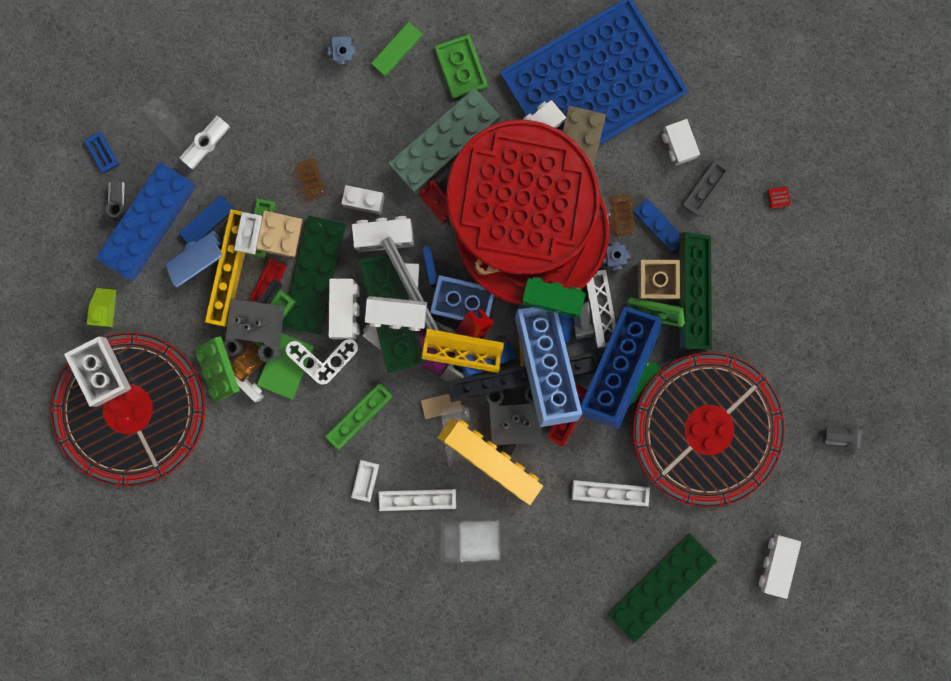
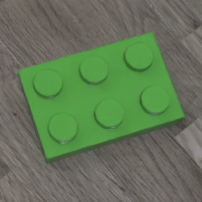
[195,336,240,403]

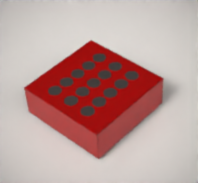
[767,186,791,209]

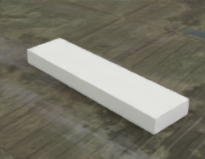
[571,480,650,507]
[378,489,456,511]

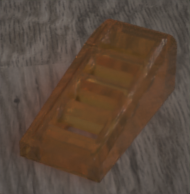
[297,158,326,200]
[611,194,635,235]
[231,343,269,382]

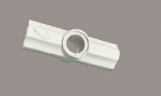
[180,116,230,170]

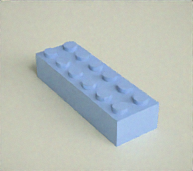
[515,307,582,427]

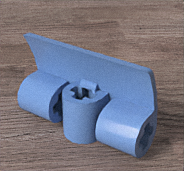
[166,231,223,287]

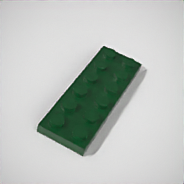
[283,216,346,335]
[679,232,712,350]
[359,253,426,373]
[607,533,717,643]

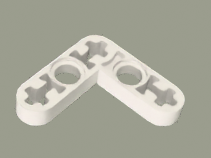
[286,339,358,385]

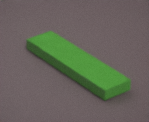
[325,383,393,450]

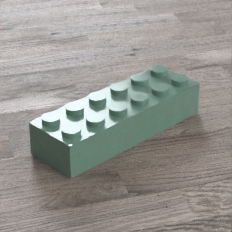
[389,88,500,195]

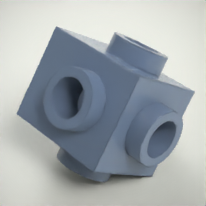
[326,37,355,64]
[602,242,630,271]

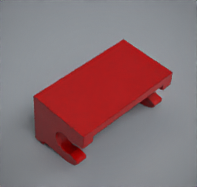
[419,180,449,224]
[455,309,494,339]

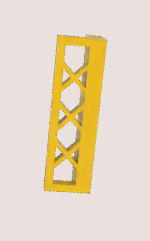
[422,329,504,373]

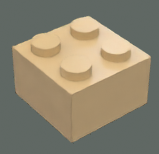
[256,211,302,258]
[638,260,680,301]

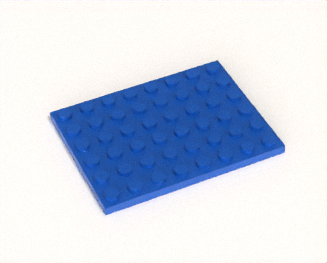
[500,0,688,145]

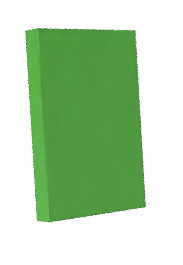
[434,34,488,100]
[257,333,315,400]

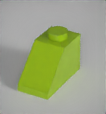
[87,288,116,328]

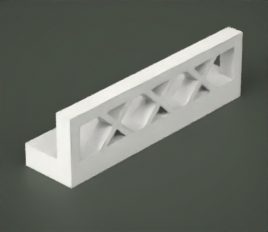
[585,270,616,349]

